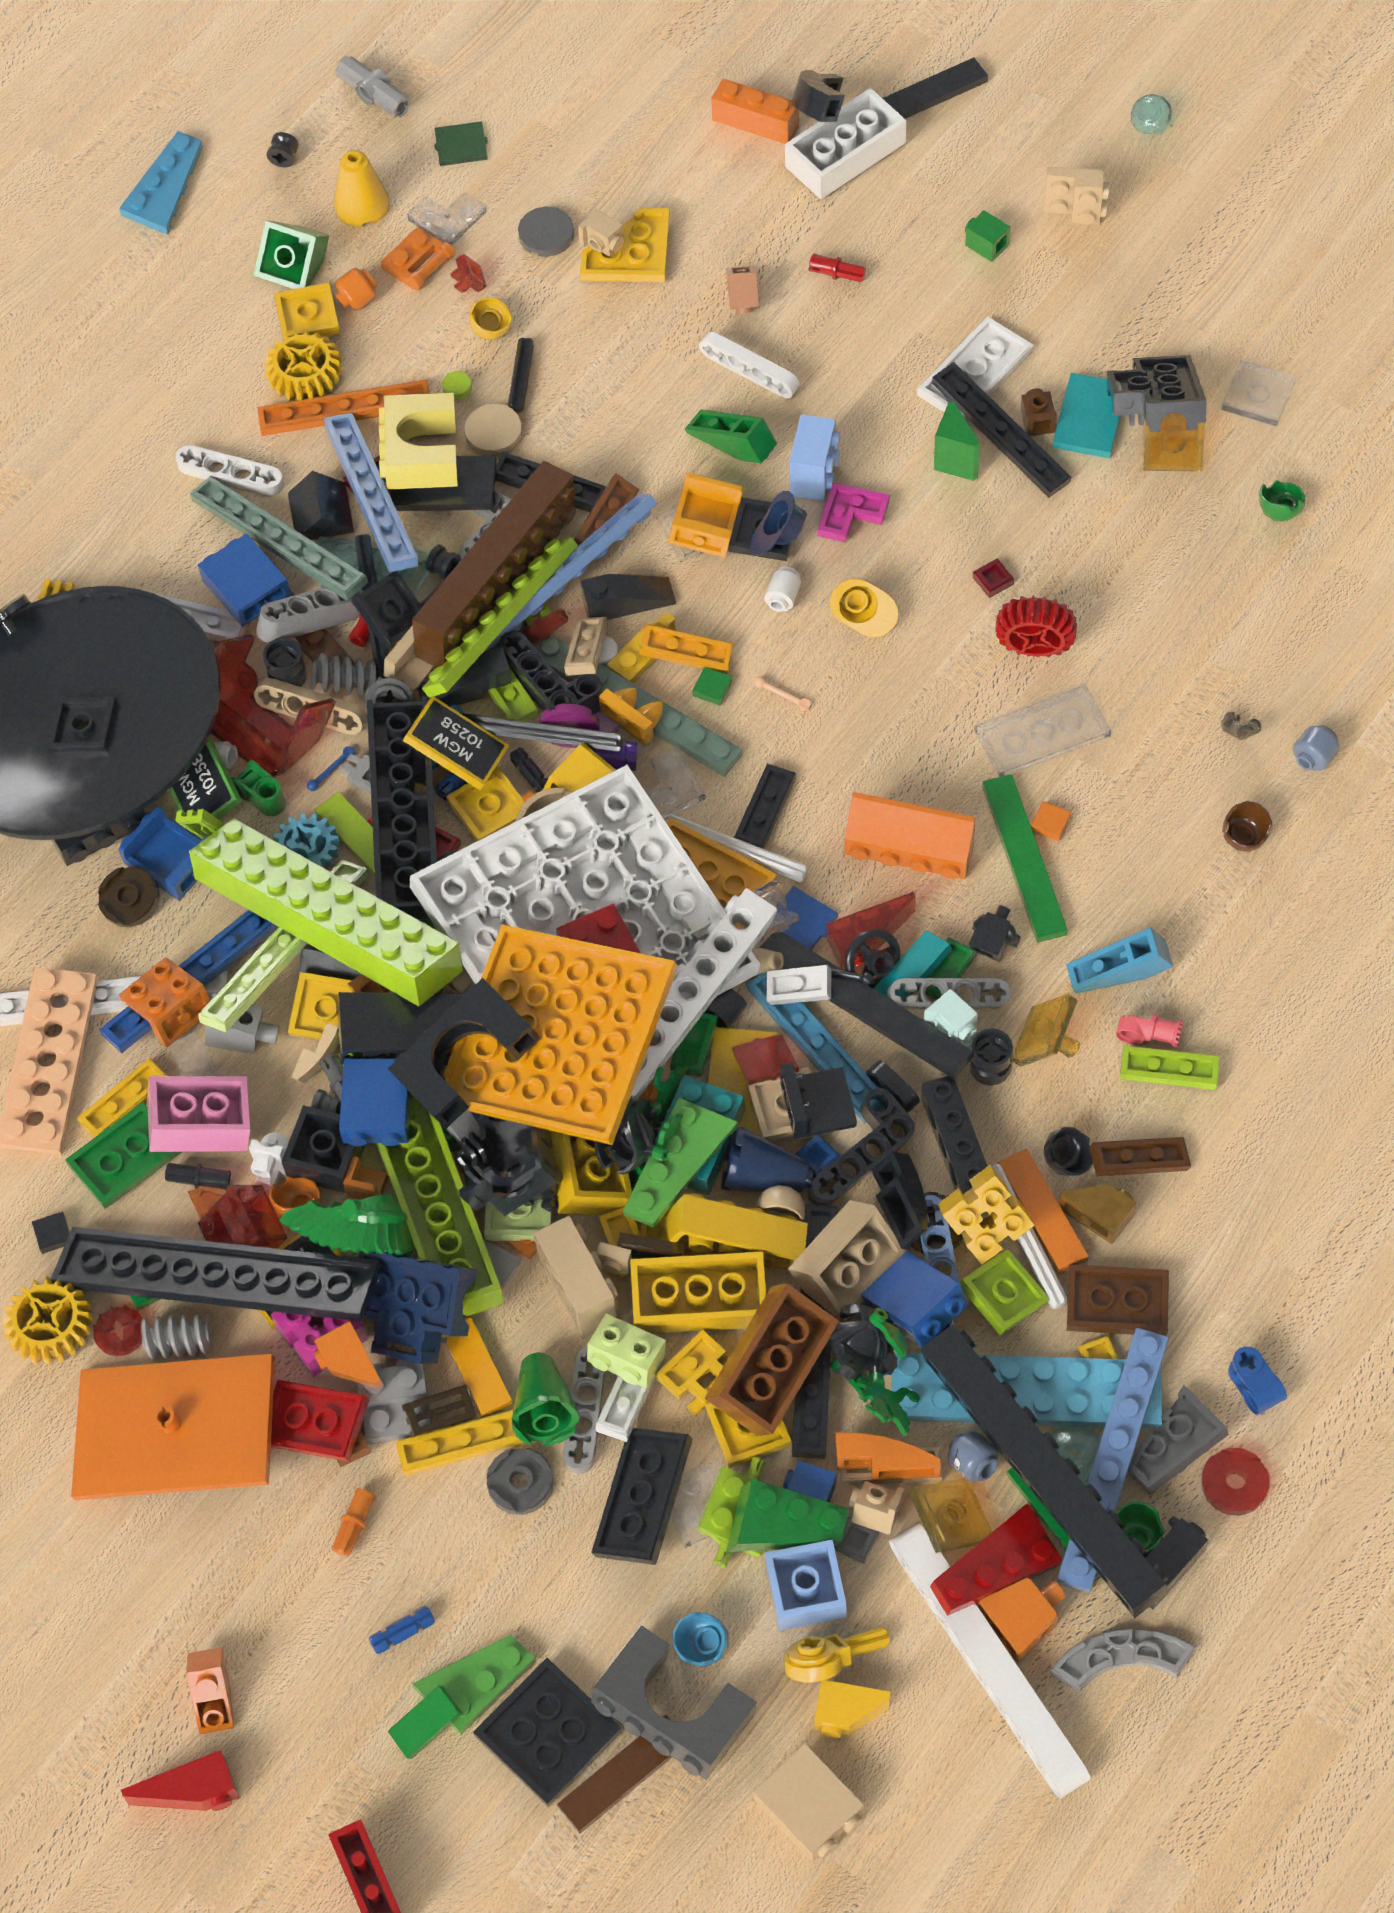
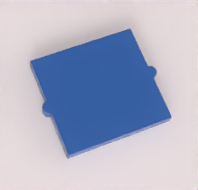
[768,886,838,950]

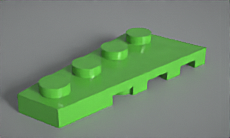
[623,1098,739,1228]

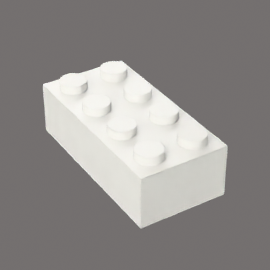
[785,88,907,199]

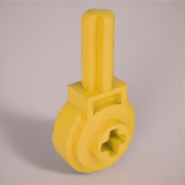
[783,1627,890,1682]

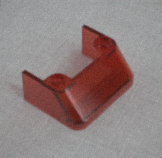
[211,634,336,777]

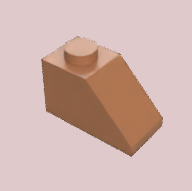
[726,266,759,313]

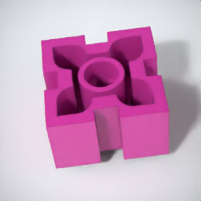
[271,1312,368,1378]

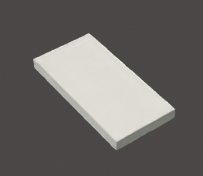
[917,316,1033,420]

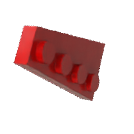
[930,1503,1063,1616]

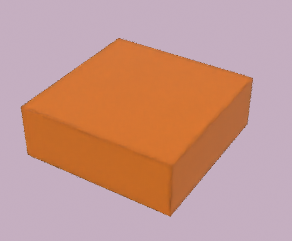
[1031,801,1071,842]

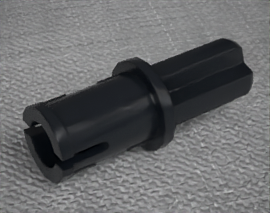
[165,1163,231,1191]

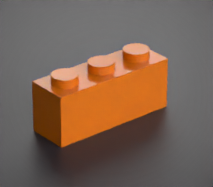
[711,78,799,144]

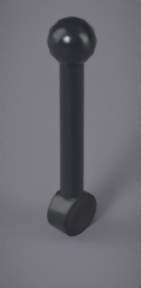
[809,961,873,985]

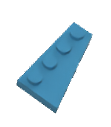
[119,131,203,235]

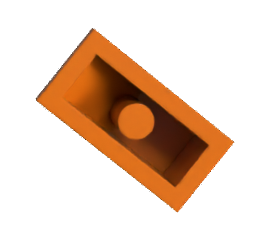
[313,1321,384,1388]

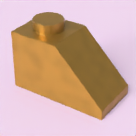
[1059,1184,1137,1244]

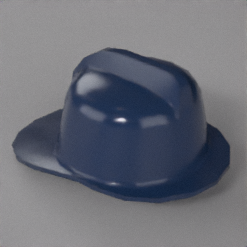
[750,491,807,555]

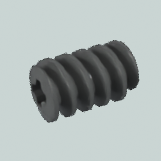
[311,653,376,697]

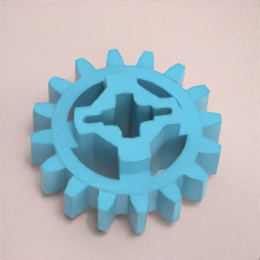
[273,813,340,867]

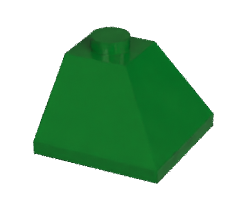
[253,220,329,289]

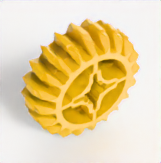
[265,329,342,402]
[3,1276,93,1365]

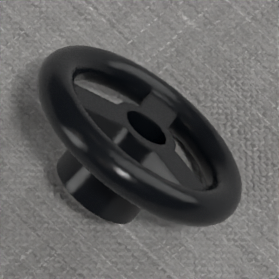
[844,928,900,988]

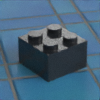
[281,1105,366,1193]

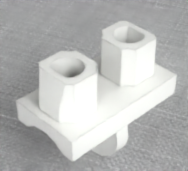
[249,1133,288,1190]

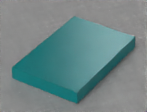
[1052,373,1121,459]

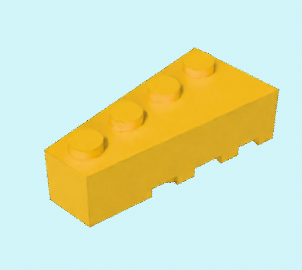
[660,1193,808,1270]

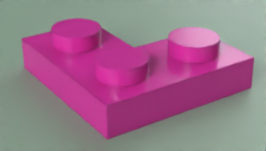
[817,483,890,542]

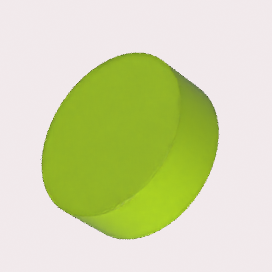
[442,371,472,401]

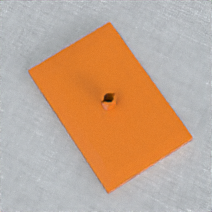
[71,1354,275,1500]

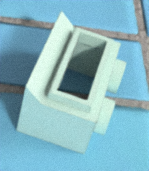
[924,989,978,1049]

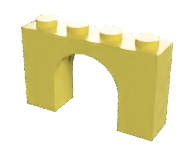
[379,393,458,490]

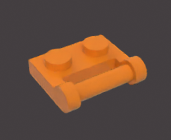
[381,227,456,291]

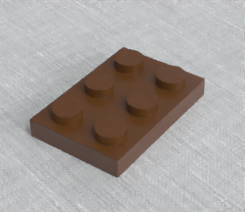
[1066,1264,1169,1337]

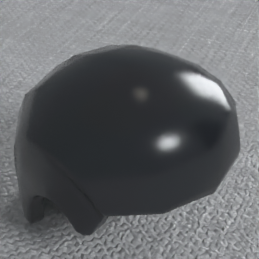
[1044,1127,1093,1176]

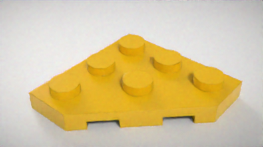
[580,208,670,282]

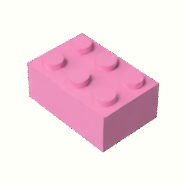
[147,1076,250,1152]

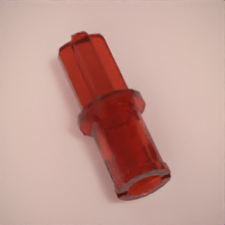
[519,608,569,645]

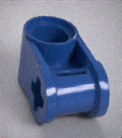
[1228,1346,1287,1416]

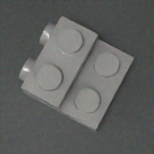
[357,1359,432,1445]

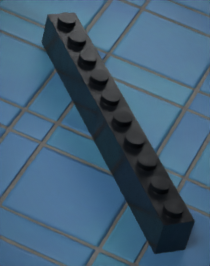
[920,1324,1168,1619]

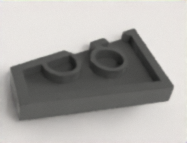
[1128,1385,1229,1495]

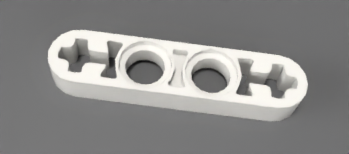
[699,332,800,398]
[175,445,284,496]

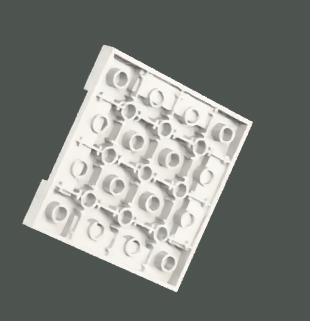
[409,765,760,1020]

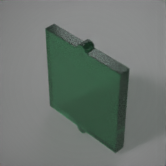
[434,121,488,166]

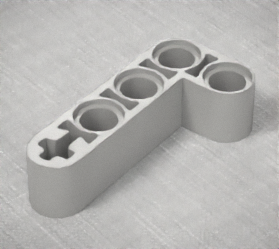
[256,584,363,643]

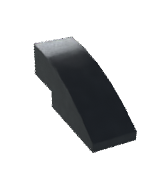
[417,646,512,707]
[872,1151,928,1249]

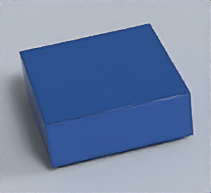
[795,1134,840,1178]

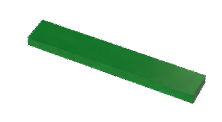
[982,774,1068,943]

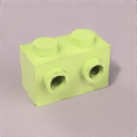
[587,1313,666,1388]

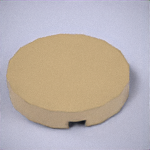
[464,404,522,456]

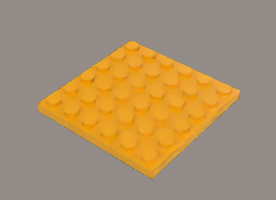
[444,924,678,1145]

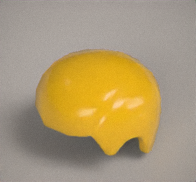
[469,297,512,340]

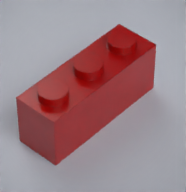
[328,1819,401,1913]

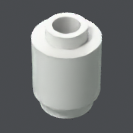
[764,566,801,612]

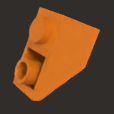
[186,1647,234,1735]

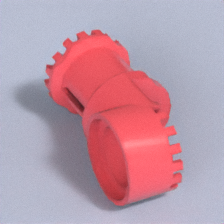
[1116,1013,1184,1048]

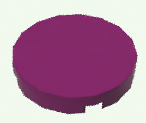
[539,704,600,748]

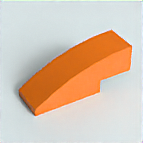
[836,1433,941,1481]

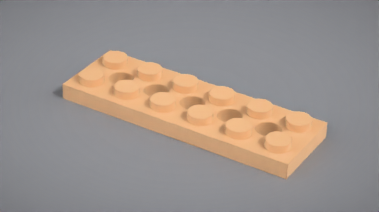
[0,967,98,1155]

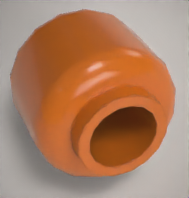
[335,268,378,310]

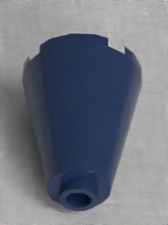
[721,1127,814,1193]

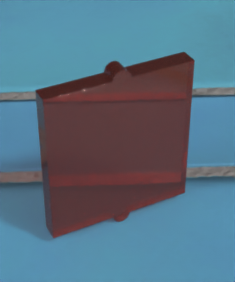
[732,1033,799,1086]

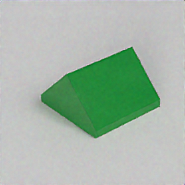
[934,401,980,481]

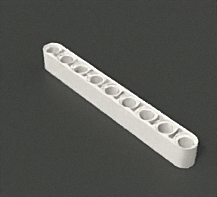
[889,1523,1091,1799]

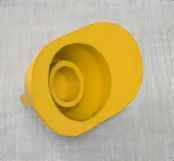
[830,578,898,637]

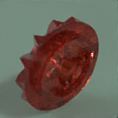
[93,1304,143,1356]

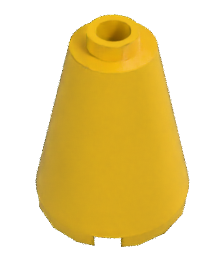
[334,150,389,227]

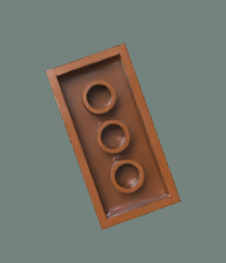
[704,1283,839,1436]

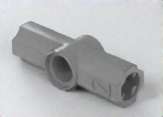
[336,56,411,118]

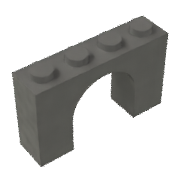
[591,1625,757,1780]

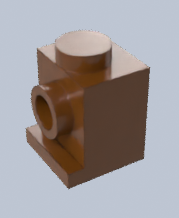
[1021,388,1057,436]

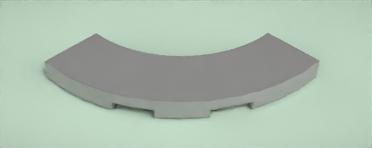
[1050,1628,1196,1693]

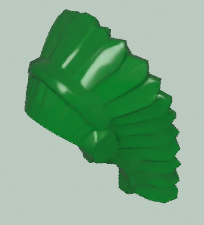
[279,1194,413,1256]

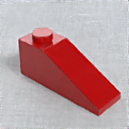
[121,1750,239,1811]

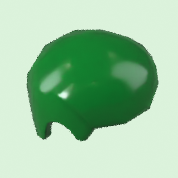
[1259,480,1305,521]
[1116,1502,1164,1558]

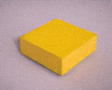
[1077,1335,1119,1359]

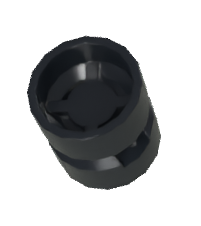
[263,637,307,687]
[970,1028,1013,1086]

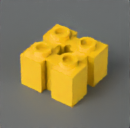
[938,1164,1035,1265]

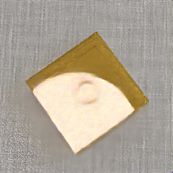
[909,1478,992,1553]

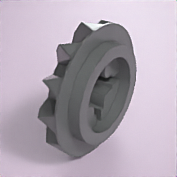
[365,675,413,709]

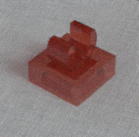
[450,254,487,293]

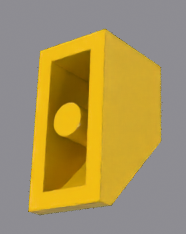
[814,1680,891,1738]

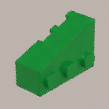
[726,1479,849,1553]

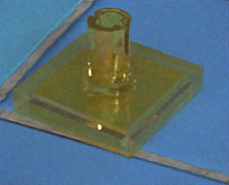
[1012,994,1080,1067]

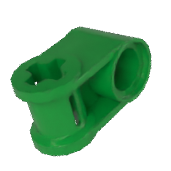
[231,760,286,816]

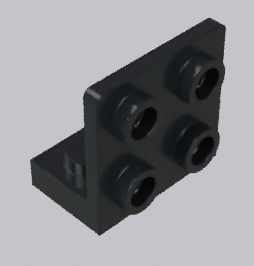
[780,1062,857,1139]

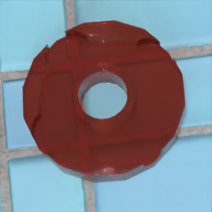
[1201,1448,1270,1516]

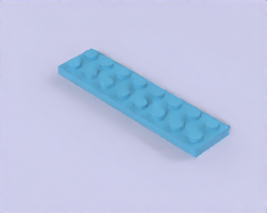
[892,1352,1162,1428]

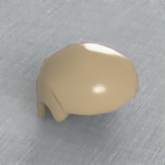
[756,1185,805,1221]

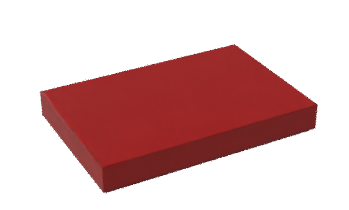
[271,1380,370,1462]

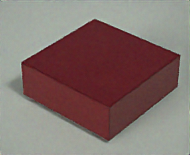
[973,558,1014,598]

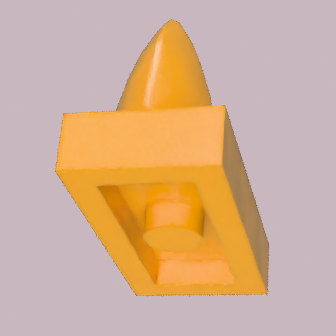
[599,688,663,746]

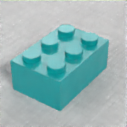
[647,1075,746,1195]

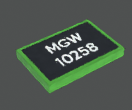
[170,735,242,837]

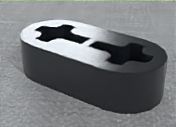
[866,1060,920,1113]

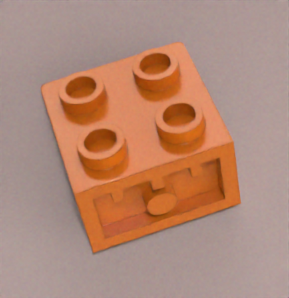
[119,958,211,1048]

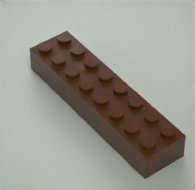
[412,460,576,668]

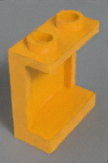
[668,472,743,558]

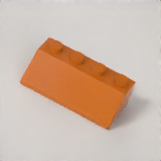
[844,792,976,879]

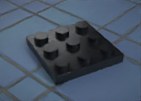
[473,1658,622,1807]

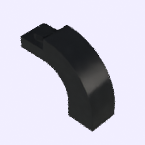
[792,70,845,122]

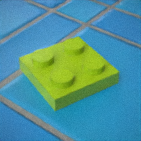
[959,1249,1050,1336]

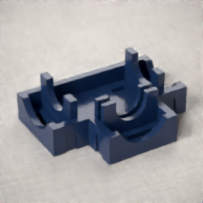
[359,1251,477,1364]

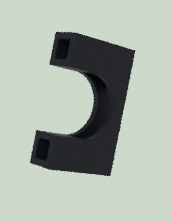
[387,978,541,1129]

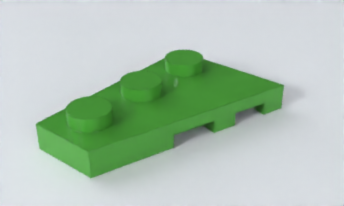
[412,1635,536,1735]

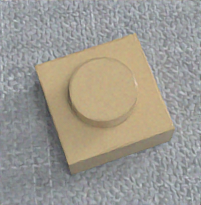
[596,1242,632,1275]

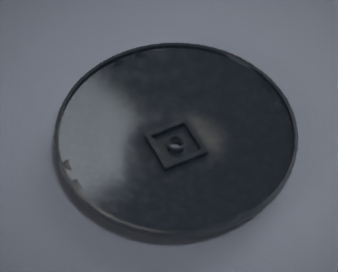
[0,586,221,840]

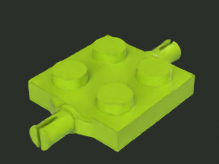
[696,1457,766,1568]

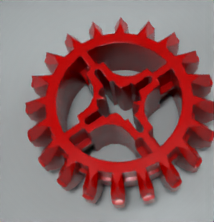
[995,595,1077,658]

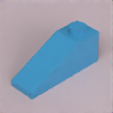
[1066,927,1173,994]

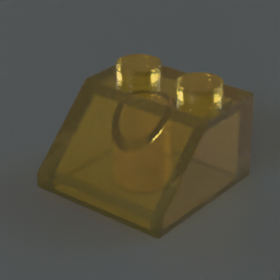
[1142,413,1205,471]

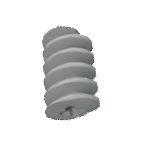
[141,1312,213,1359]

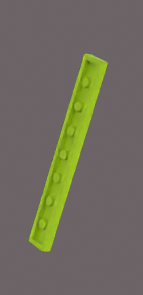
[422,537,578,698]

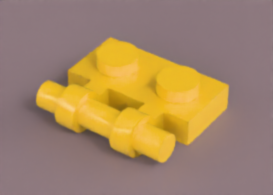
[655,1329,727,1416]

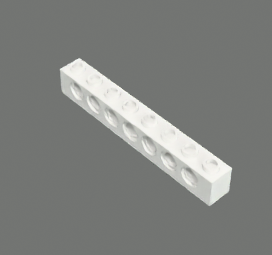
[628,888,778,1107]

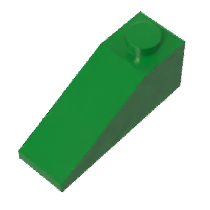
[685,409,778,464]

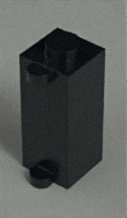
[1145,1516,1208,1610]

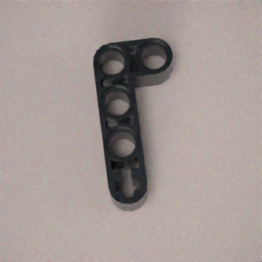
[500,631,603,715]
[807,1088,915,1205]

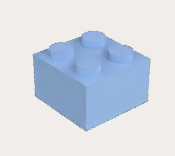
[789,414,840,501]
[765,1539,847,1631]

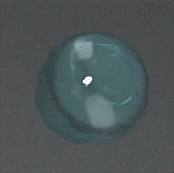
[1131,94,1173,134]

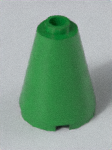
[512,1352,579,1446]

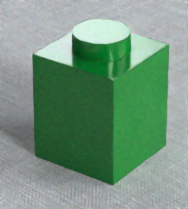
[965,210,1010,262]

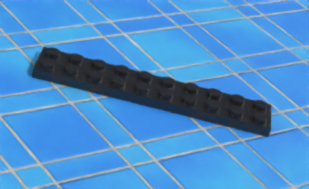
[51,1227,381,1322]

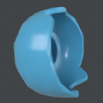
[672,1612,729,1666]

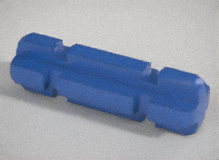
[369,1606,435,1654]

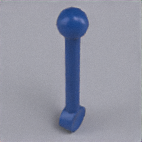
[307,746,355,791]

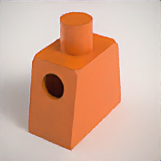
[978,1578,1065,1663]

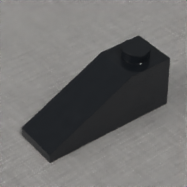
[580,574,676,620]

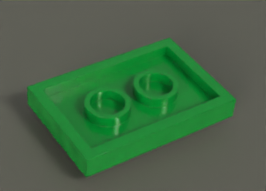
[65,1102,182,1209]

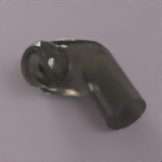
[1221,712,1262,740]

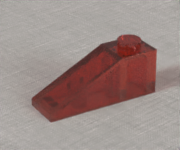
[826,892,916,969]

